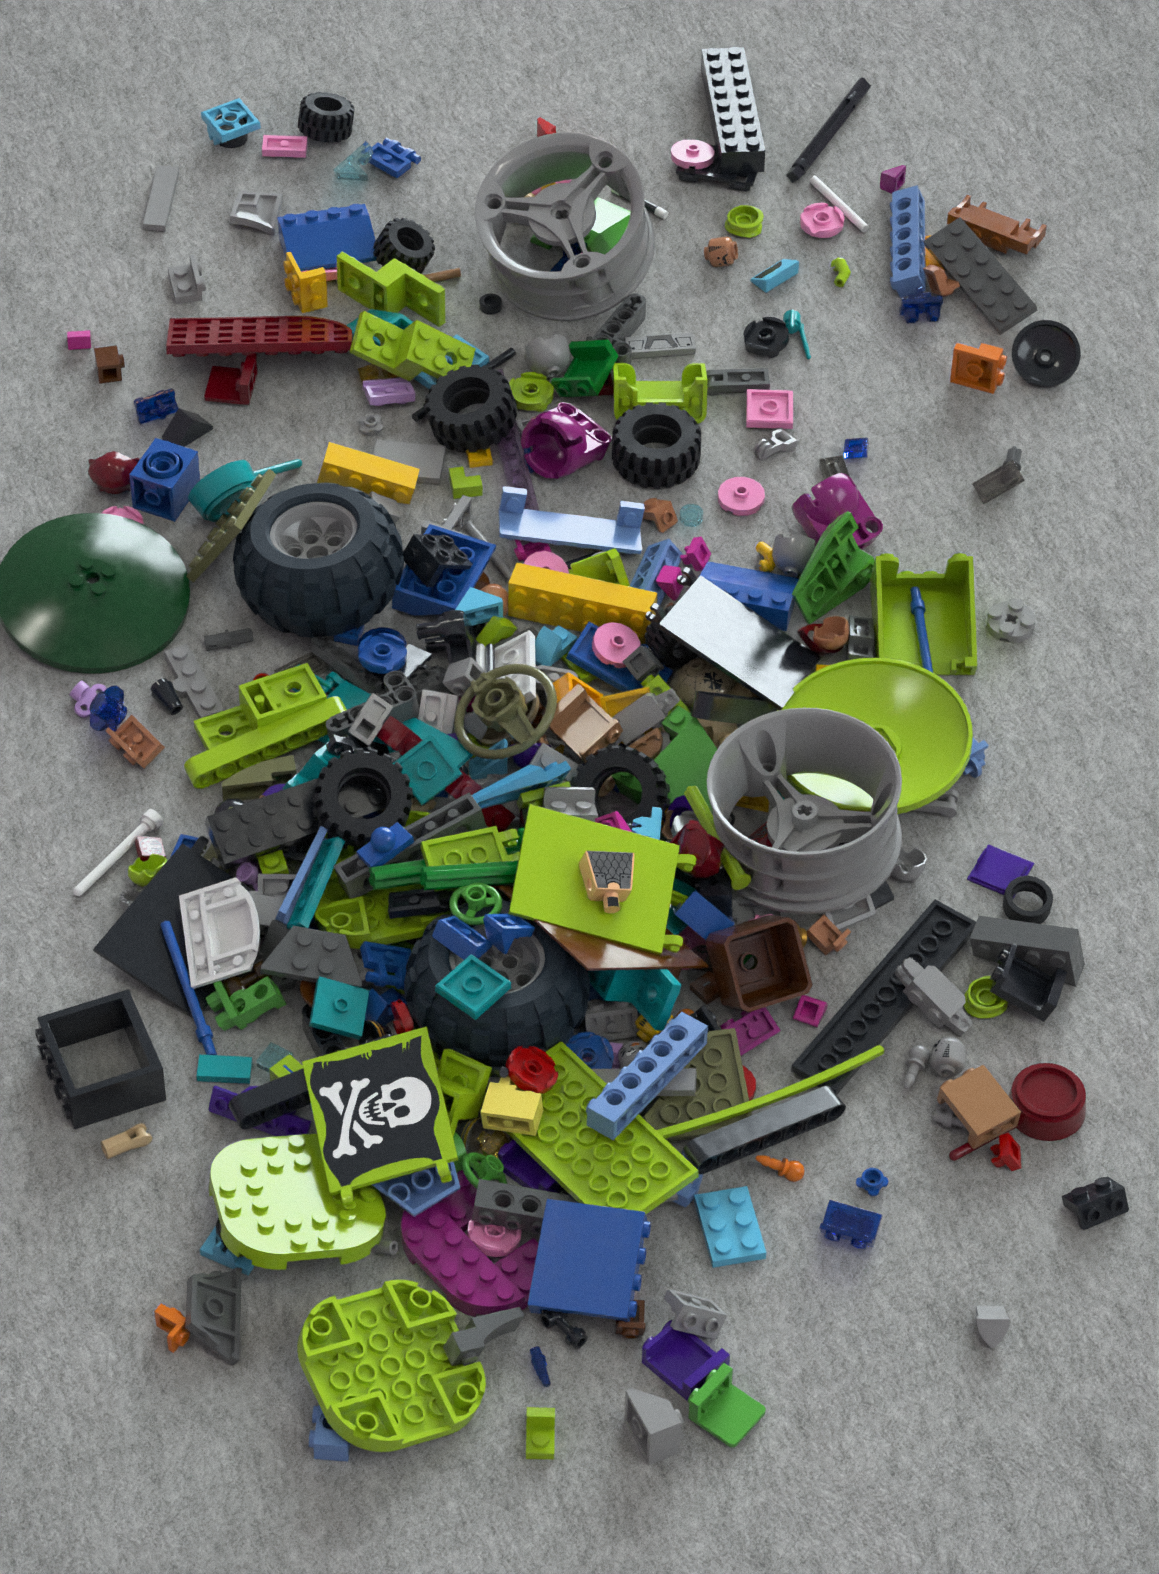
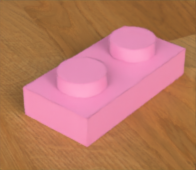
[262,135,308,158]

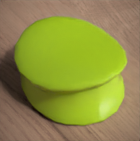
[725,205,764,238]
[963,976,1008,1019]

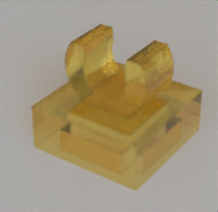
[476,1130,510,1158]

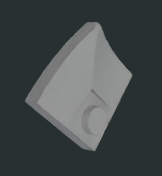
[230,191,283,236]

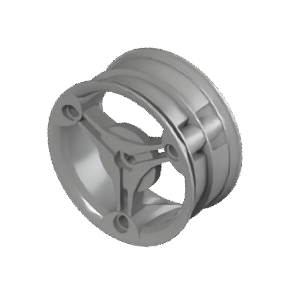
[475,132,655,321]
[707,708,902,914]

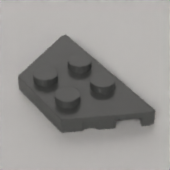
[260,926,362,988]
[185,1268,242,1365]

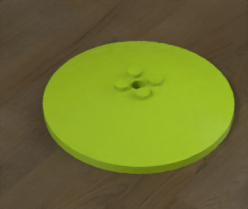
[777,658,973,814]

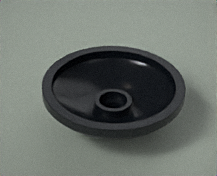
[1011,320,1081,387]

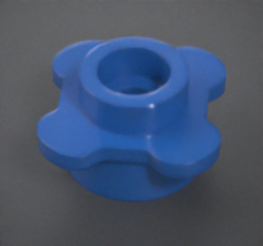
[856,1168,888,1196]

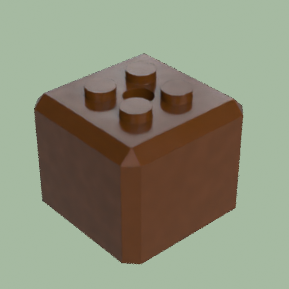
[705,915,813,1012]

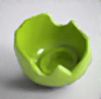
[128,854,168,887]

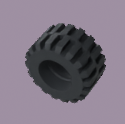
[298,92,355,143]
[373,218,435,274]
[644,604,699,668]

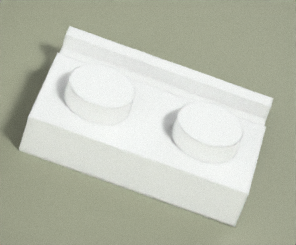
[418,689,459,734]

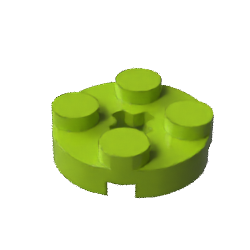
[509,372,554,412]

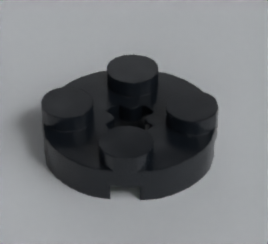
[743,317,790,358]

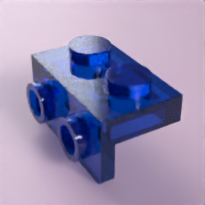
[819,1200,883,1250]

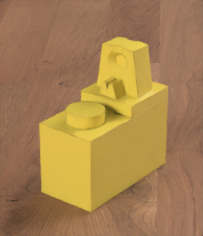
[481,1076,543,1136]

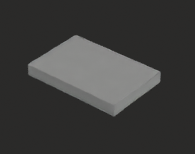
[373,440,446,485]

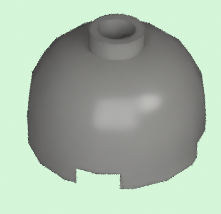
[524,334,571,378]
[772,533,816,577]

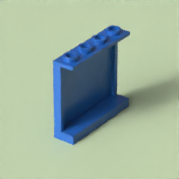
[528,1199,651,1322]

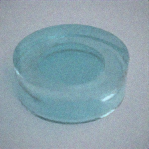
[679,504,703,527]

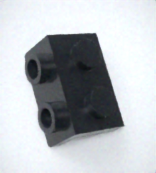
[1062,1177,1129,1230]

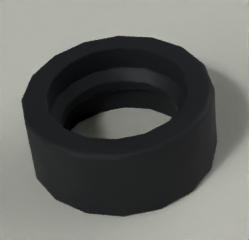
[1003,875,1053,924]

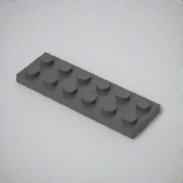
[923,217,1038,335]

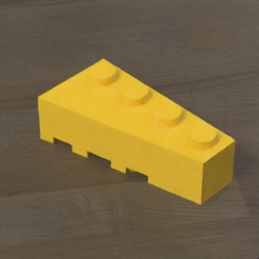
[317,442,420,504]

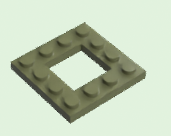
[186,469,277,583]

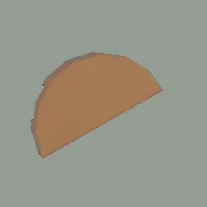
[628,727,663,760]

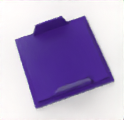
[967,844,1034,899]

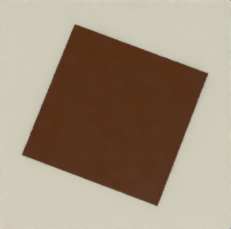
[499,886,709,971]

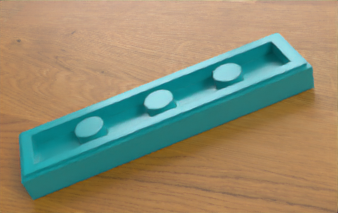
[286,836,345,929]

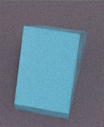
[455,587,503,626]
[469,739,508,779]

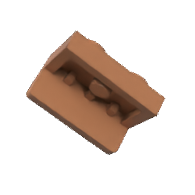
[105,715,165,768]

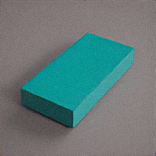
[196,1054,253,1084]

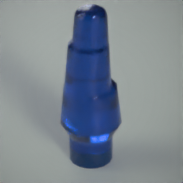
[529,1346,551,1387]

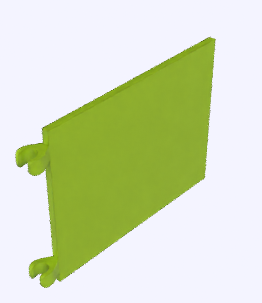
[508,804,696,955]

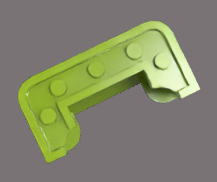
[613,363,707,424]

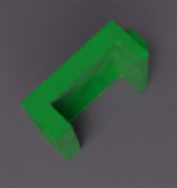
[551,340,618,397]

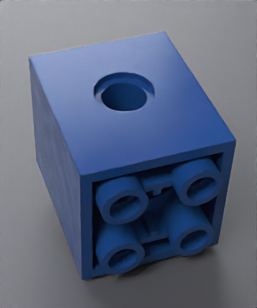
[130,438,200,522]

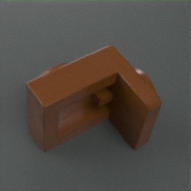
[615,1300,646,1339]

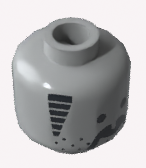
[930,1036,967,1078]

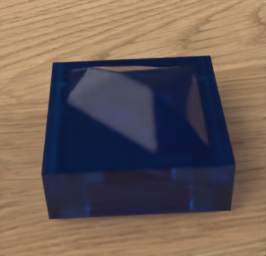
[843,438,869,459]

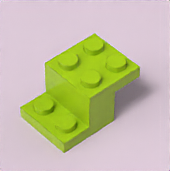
[438,1049,492,1137]

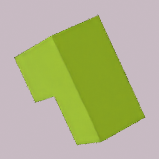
[449,466,483,499]
[475,616,517,647]

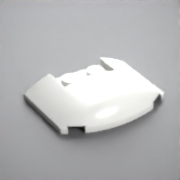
[179,877,260,989]

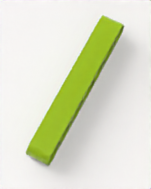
[184,696,347,789]

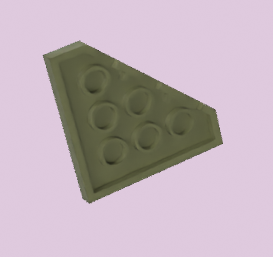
[644,1028,752,1142]

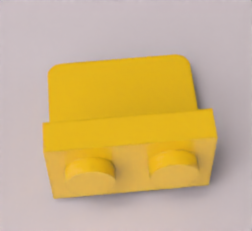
[283,252,328,313]

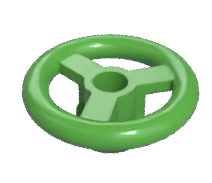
[449,882,502,925]
[462,1152,507,1189]

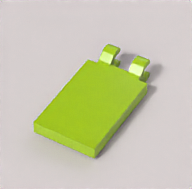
[420,826,520,892]

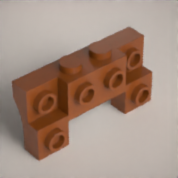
[947,195,1047,255]

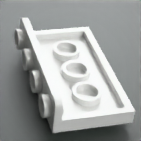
[475,630,536,704]

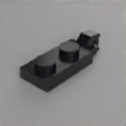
[326,734,390,756]
[388,889,462,919]

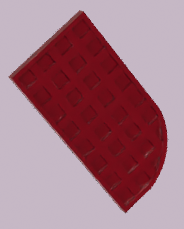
[166,316,352,357]

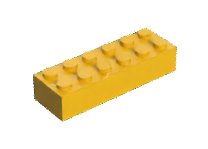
[508,563,657,645]

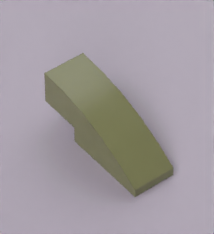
[222,755,296,801]

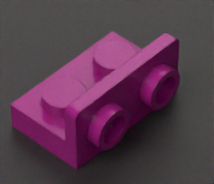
[719,1007,781,1056]

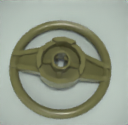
[454,664,557,760]

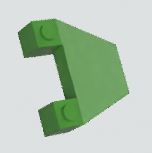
[612,706,717,813]

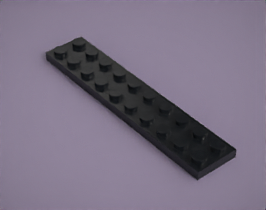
[791,899,976,1095]

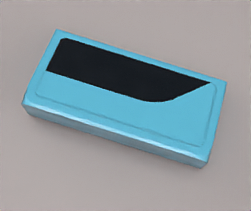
[751,259,799,293]

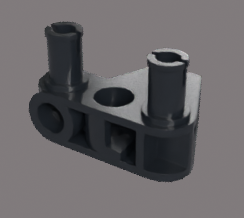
[416,610,477,664]

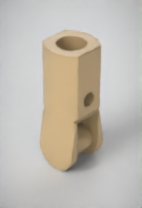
[101,1123,152,1159]

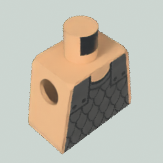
[579,851,634,913]

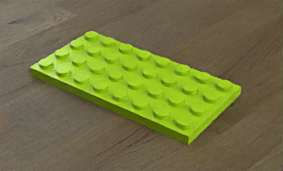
[480,1042,699,1214]

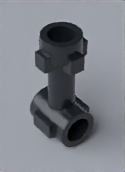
[540,1310,588,1349]

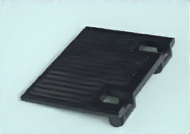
[676,145,758,192]

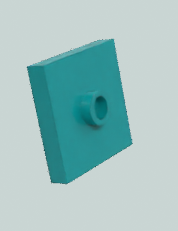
[392,734,463,806]
[435,954,511,1020]
[309,976,369,1040]

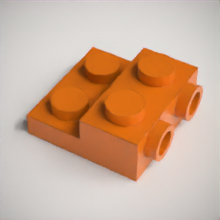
[950,343,1007,394]

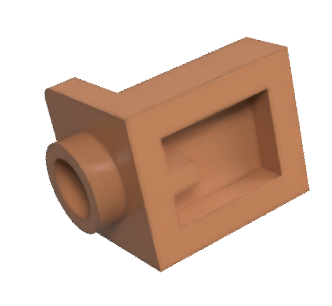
[923,264,960,296]

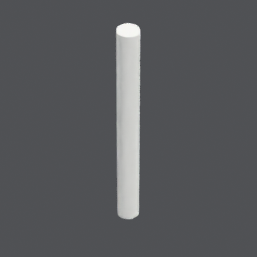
[810,176,869,233]

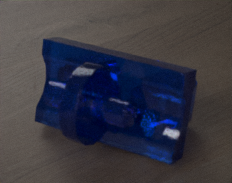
[899,286,943,324]
[134,388,178,424]

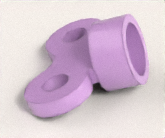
[69,680,108,718]
[236,861,262,892]

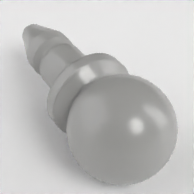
[904,1045,930,1089]

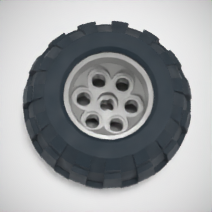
[233,483,404,638]
[404,898,590,1067]

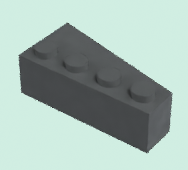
[970,916,1085,987]

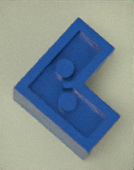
[673,891,735,940]

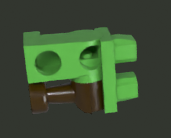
[206,960,286,1031]

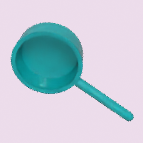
[188,459,303,522]

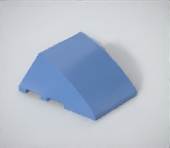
[372,1162,460,1217]

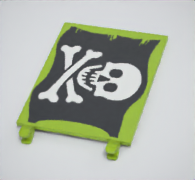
[302,1026,458,1210]

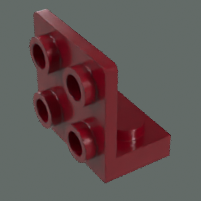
[204,353,258,405]

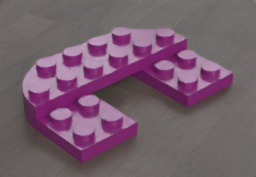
[401,1170,539,1317]

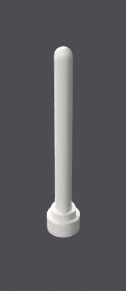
[73,809,163,896]

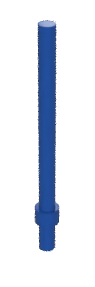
[910,587,933,673]
[160,921,217,1055]

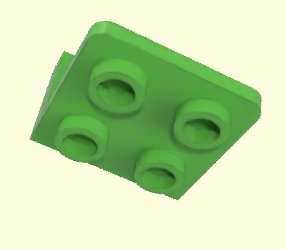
[688,1363,766,1447]

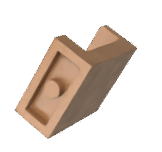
[542,683,623,764]
[937,1064,1021,1149]

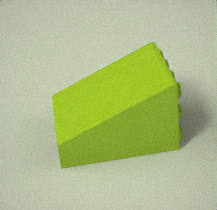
[870,553,977,675]

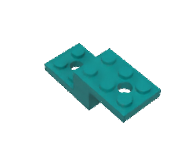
[588,969,682,1031]

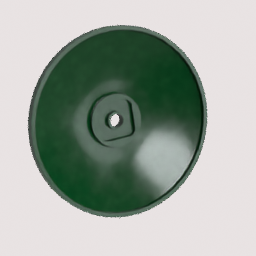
[0,513,190,674]

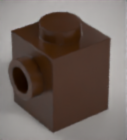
[94,345,125,384]

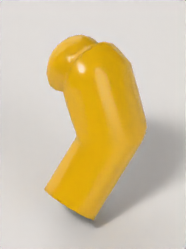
[756,542,776,572]

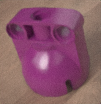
[521,402,612,479]
[791,473,883,550]

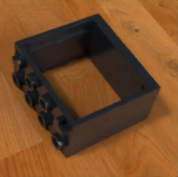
[35,989,166,1129]

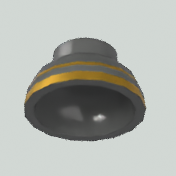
[455,1117,487,1154]

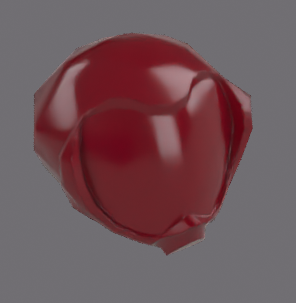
[88,451,140,494]
[670,820,725,878]

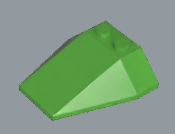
[530,197,631,255]
[792,511,875,624]

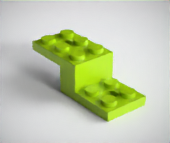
[336,252,446,327]
[350,311,476,381]
[194,663,327,750]

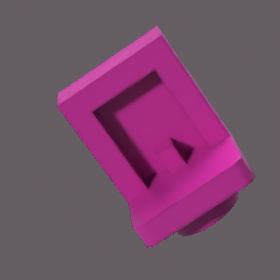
[514,539,552,562]

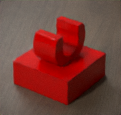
[990,1133,1021,1171]

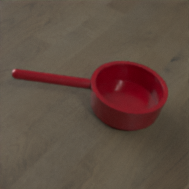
[949,1063,1086,1161]

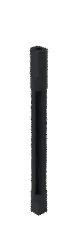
[786,78,871,183]

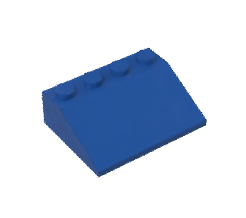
[277,204,377,271]
[392,524,496,616]
[698,561,799,631]

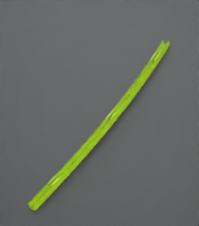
[656,1045,885,1139]

